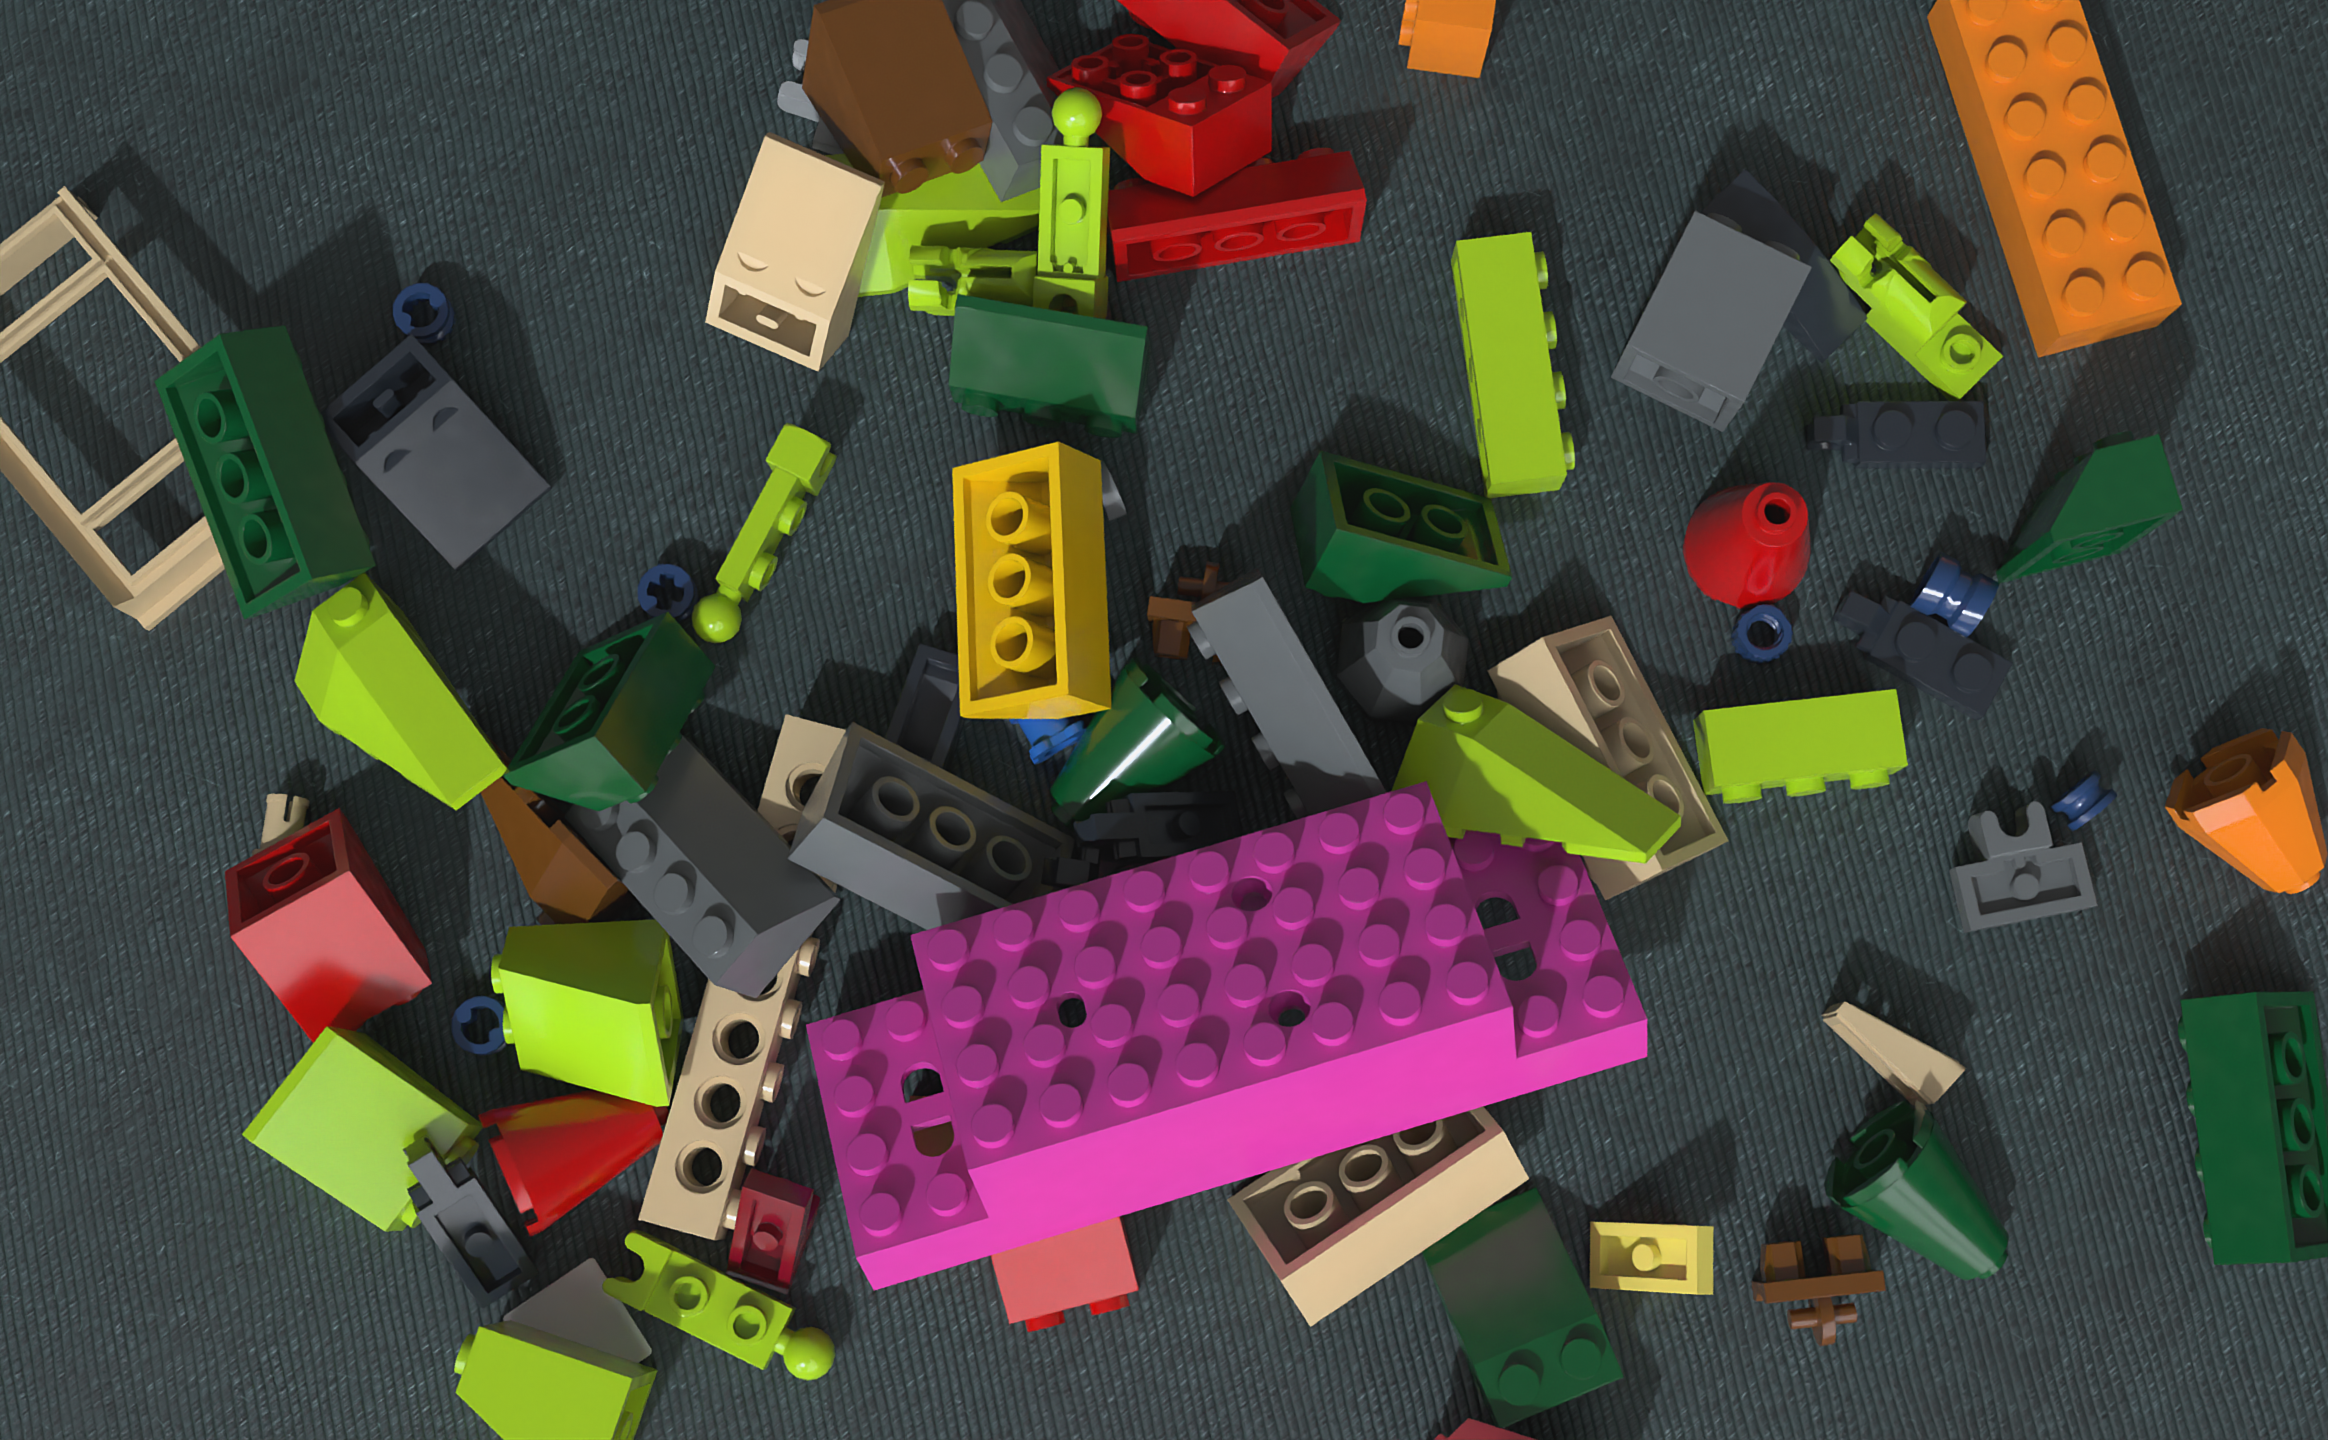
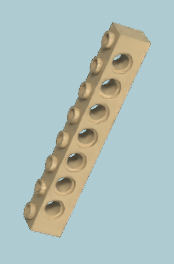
[639,714,846,1240]

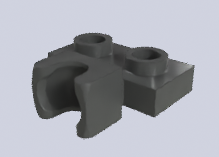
[1949,801,2098,933]

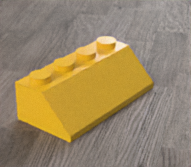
[952,441,1112,719]

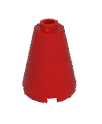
[1683,482,1811,610]
[478,1089,669,1236]

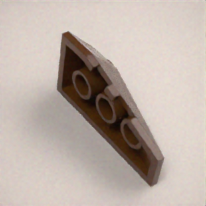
[480,731,637,925]

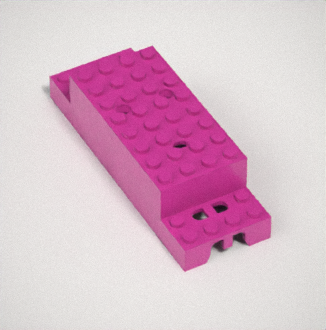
[806,781,1647,1290]

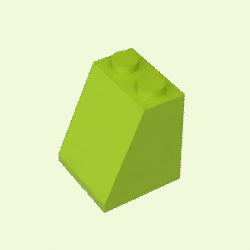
[491,920,684,1107]
[242,1026,483,1232]
[454,1320,658,1440]

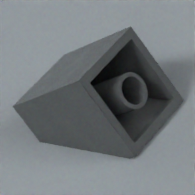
[1611,211,1812,432]

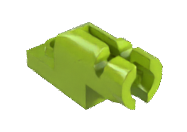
[1830,213,2003,401]
[908,245,1078,316]

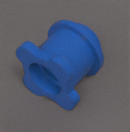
[1009,716,1087,765]

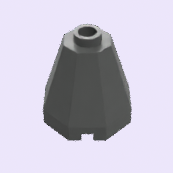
[1335,597,1469,726]

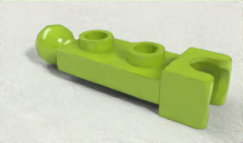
[1033,87,1110,319]
[692,423,837,643]
[602,1229,835,1380]

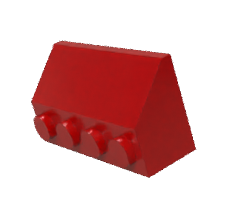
[1117,0,1342,98]
[1107,148,1367,282]

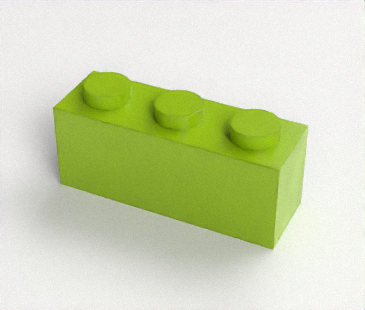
[1693,689,1908,804]

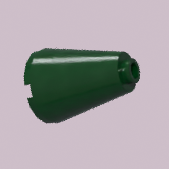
[1050,657,1225,832]
[1824,1101,2009,1280]

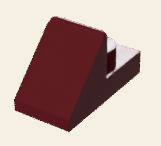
[726,1168,820,1295]

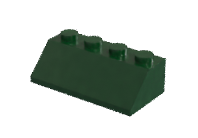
[154,325,376,620]
[2178,992,2328,1265]

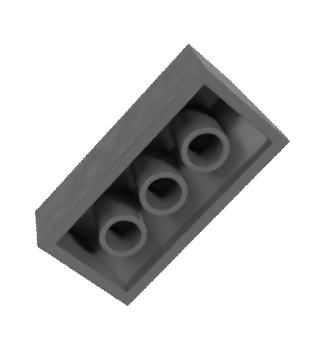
[942,0,1103,202]
[1186,568,1387,819]
[788,722,1075,930]
[564,735,841,998]

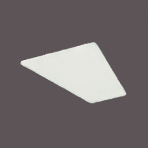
[503,1258,652,1363]

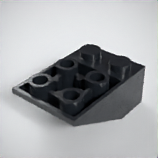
[320,334,552,571]

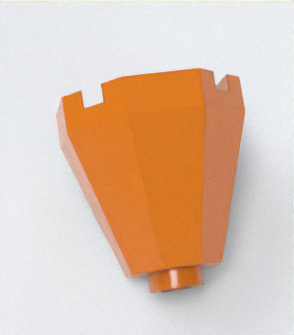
[2165,728,2328,894]

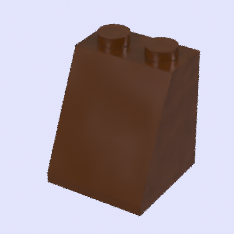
[802,0,993,198]

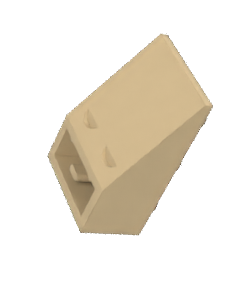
[705,132,885,372]

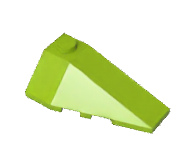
[825,153,1040,297]
[295,572,507,810]
[1391,684,1681,864]

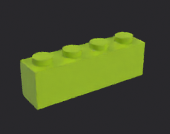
[1451,232,1575,498]

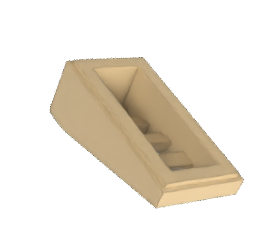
[1822,1002,1966,1106]

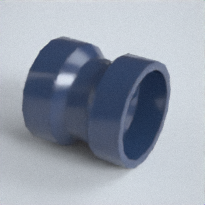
[1909,551,2000,638]

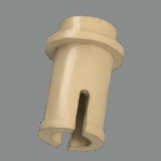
[252,794,309,856]

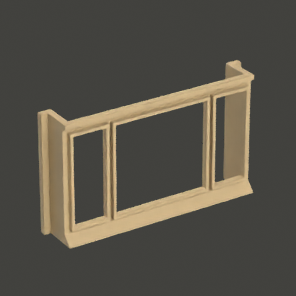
[0,186,225,631]

